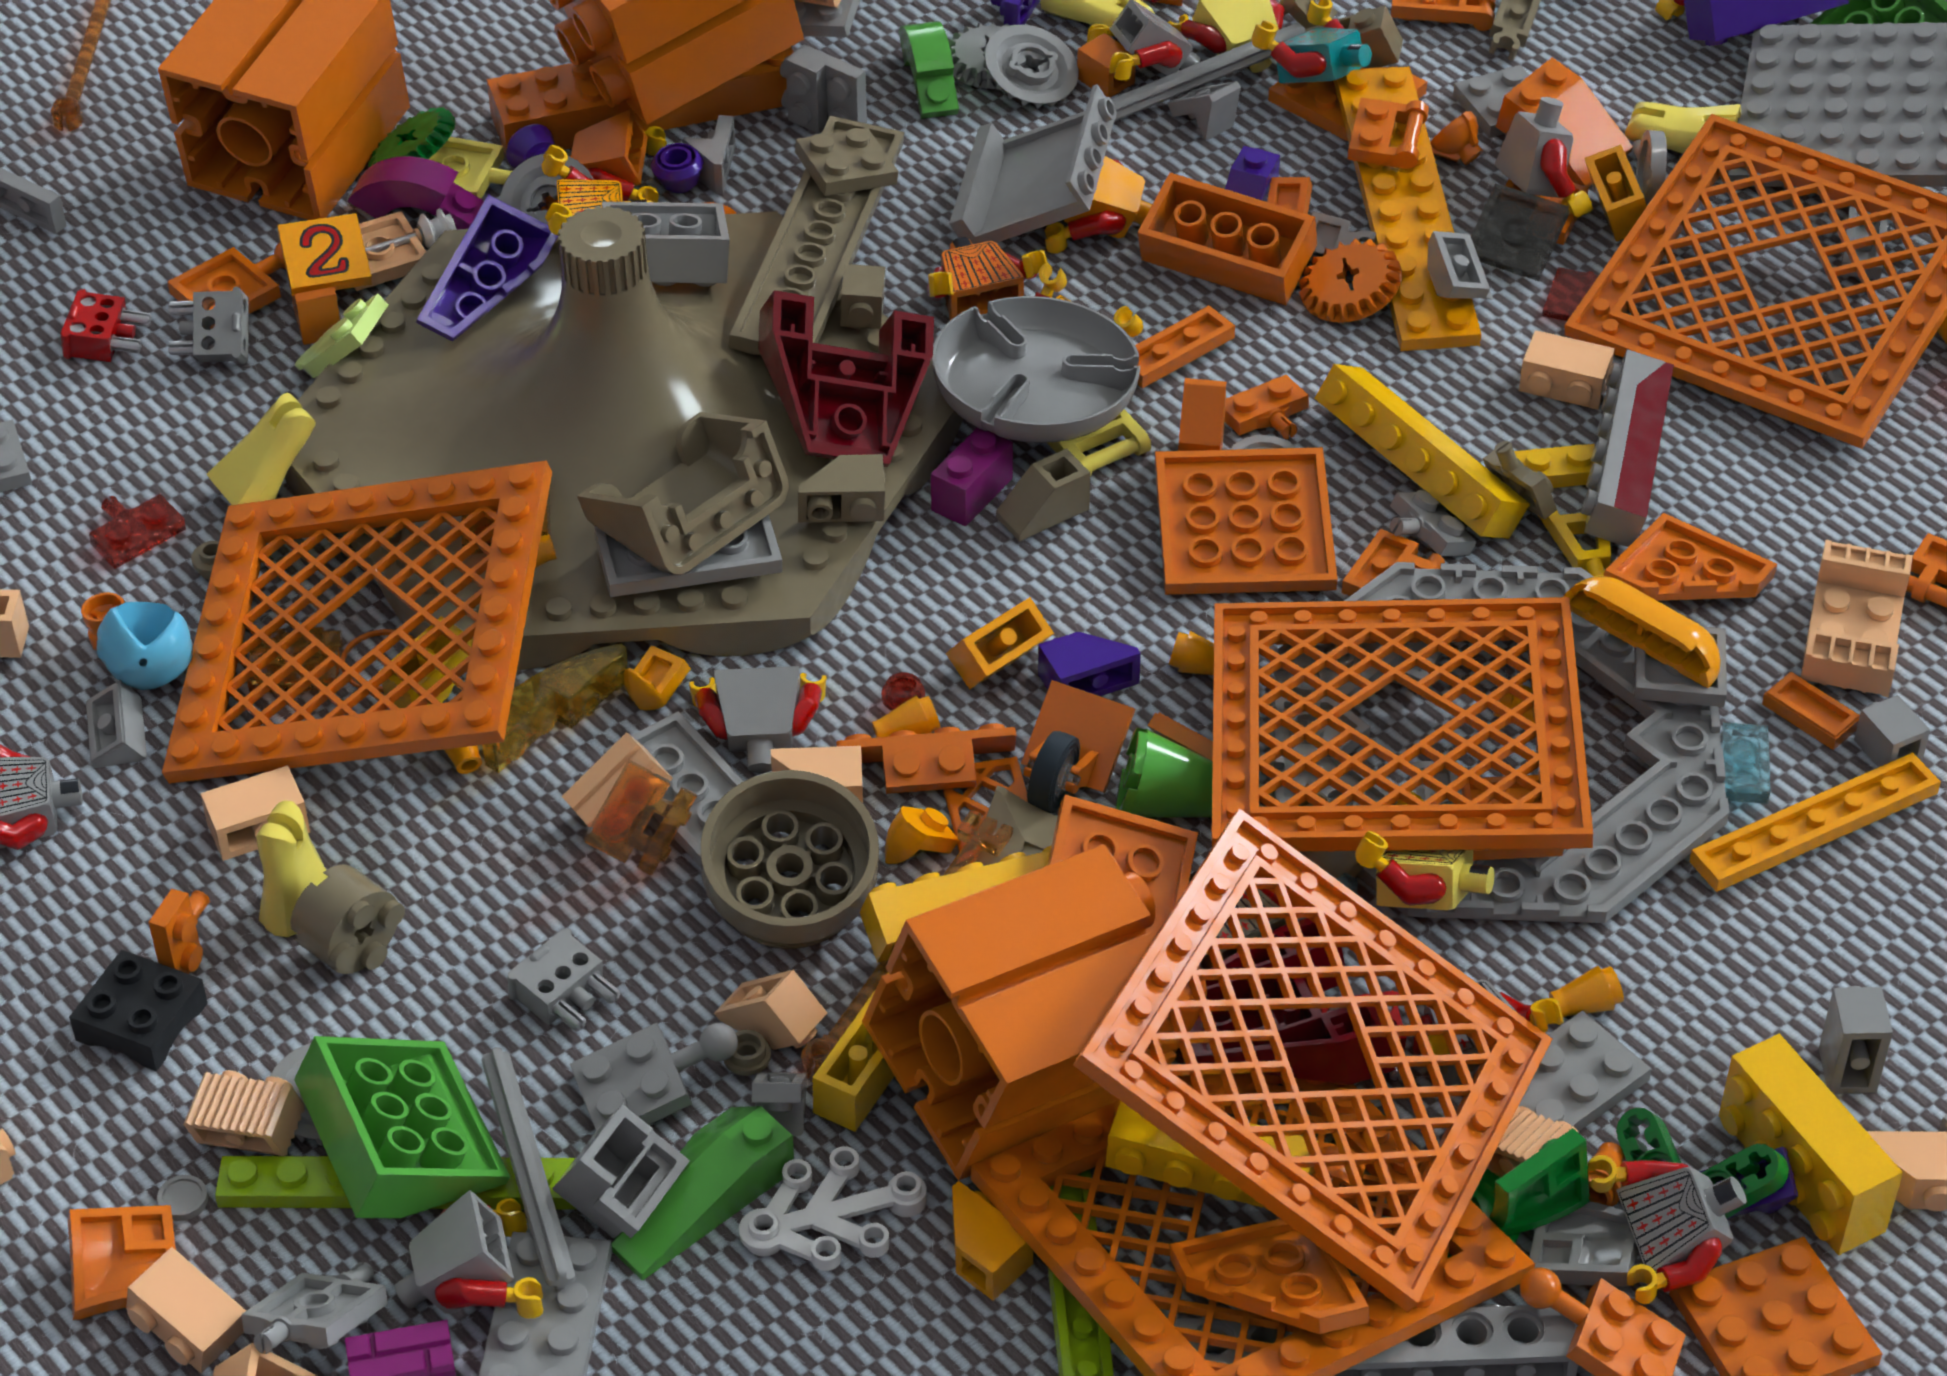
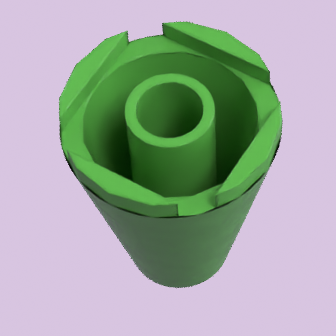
[1116,727,1213,818]

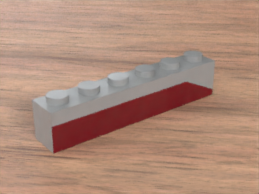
[1581,349,1674,547]

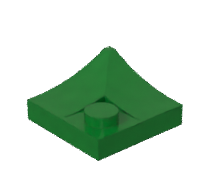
[1489,1128,1590,1235]

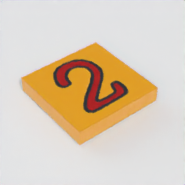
[277,213,372,297]

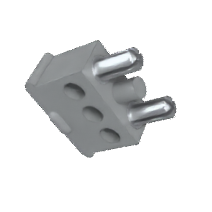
[168,287,249,365]
[507,928,620,1032]

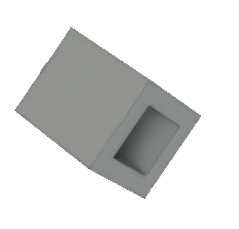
[1854,695,1930,767]

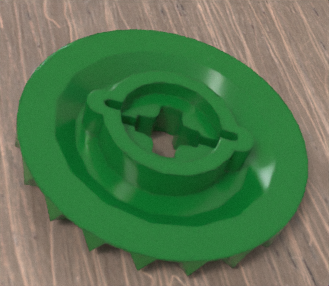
[368,107,456,167]

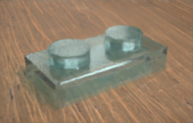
[1721,722,1771,804]

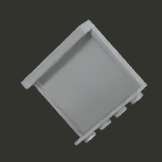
[949,84,1116,244]

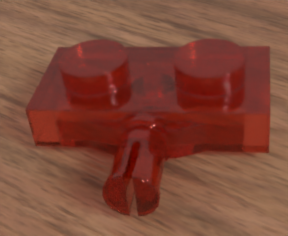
[89,494,186,569]

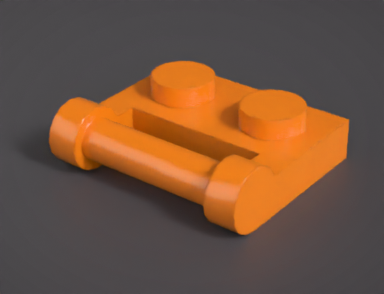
[1347,97,1429,169]

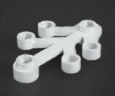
[739,1146,926,1271]

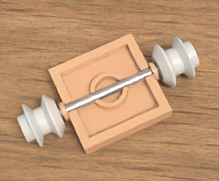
[354,209,456,291]

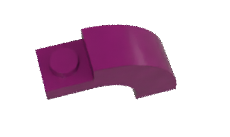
[347,156,484,230]

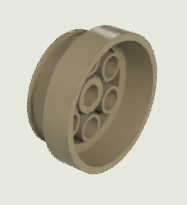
[701,770,879,949]

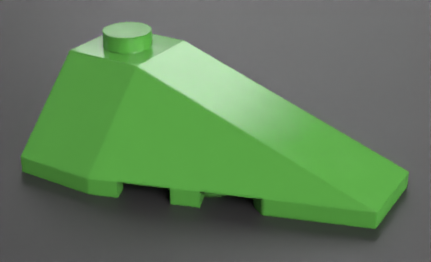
[611,1106,794,1281]

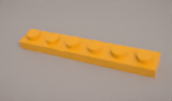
[1689,752,1941,892]

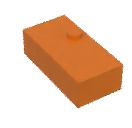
[1137,172,1317,305]

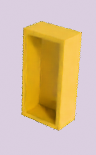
[1718,1033,1903,1256]

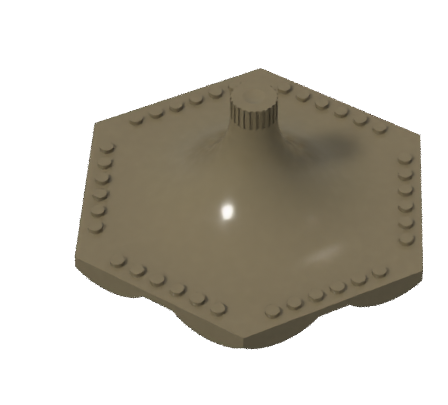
[284,206,963,670]

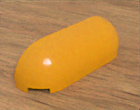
[1563,576,1721,688]

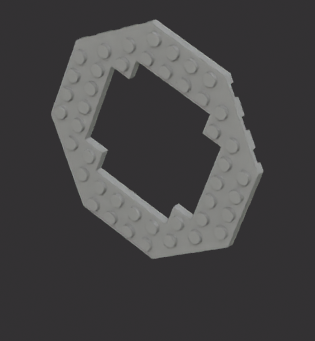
[1274,562,1729,923]

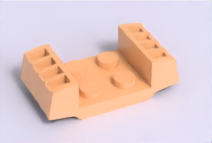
[1800,540,1913,697]

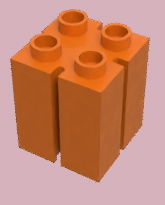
[158,0,410,220]
[549,0,804,125]
[862,844,1207,1181]

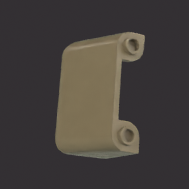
[577,412,789,575]

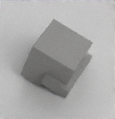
[552,1104,690,1239]

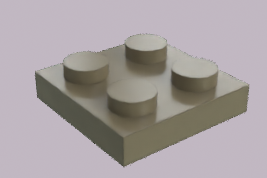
[795,128,899,196]

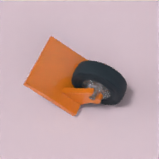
[1021,680,1136,813]

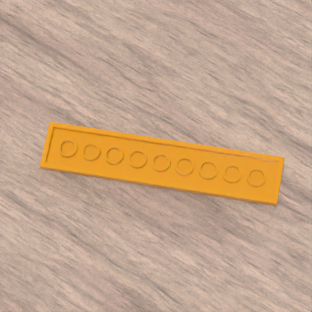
[1334,67,1482,351]

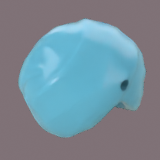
[97,602,193,690]

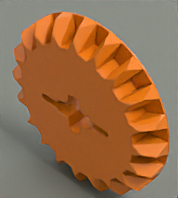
[1299,238,1402,323]

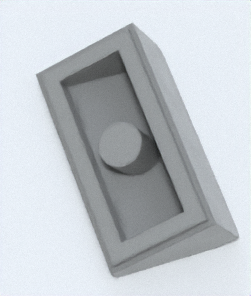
[86,680,147,768]

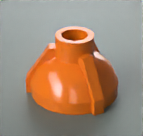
[1430,111,1483,165]

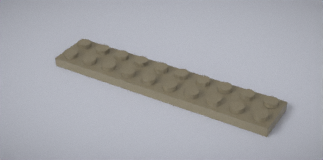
[728,116,905,355]

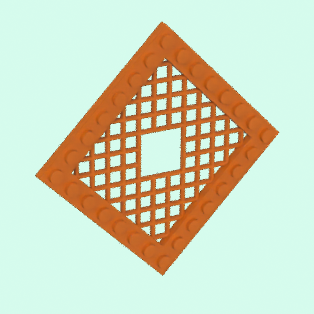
[1565,114,1947,449]
[162,460,552,784]
[1212,597,1593,852]
[1073,808,1553,1312]
[971,1073,1535,1376]

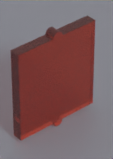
[1542,267,1599,321]

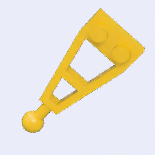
[1514,444,1611,577]

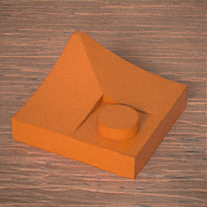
[67,1205,176,1320]

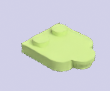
[295,293,389,378]

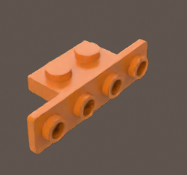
[836,723,1016,794]

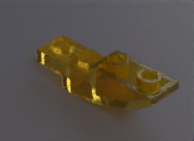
[483,644,628,773]

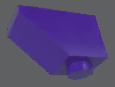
[1225,146,1280,202]
[1038,632,1141,696]

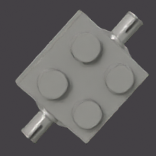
[241,1262,388,1354]

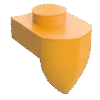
[623,645,691,710]
[885,806,959,864]

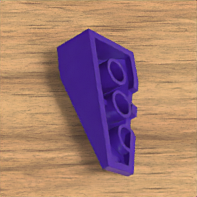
[416,194,558,342]

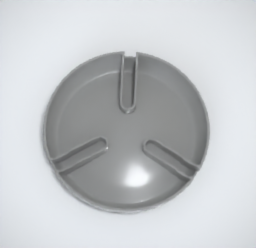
[932,296,1140,443]

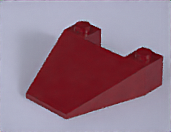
[758,290,934,467]
[1190,918,1396,1085]

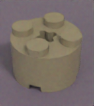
[290,864,405,974]

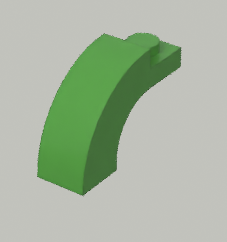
[899,21,959,119]

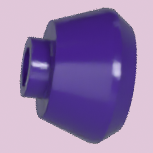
[506,124,555,169]
[651,143,704,193]

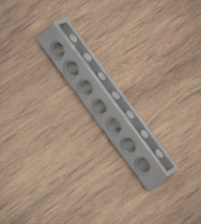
[1175,1304,1578,1376]

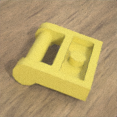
[1047,409,1151,477]

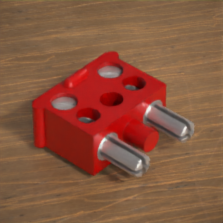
[60,289,152,362]

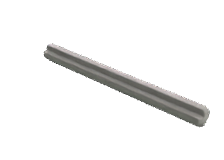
[1111,23,1306,122]
[481,1047,575,1290]

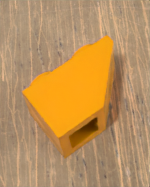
[952,1181,1033,1301]

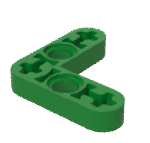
[1616,1107,1789,1218]

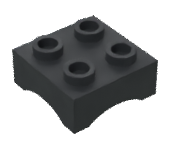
[69,949,208,1072]

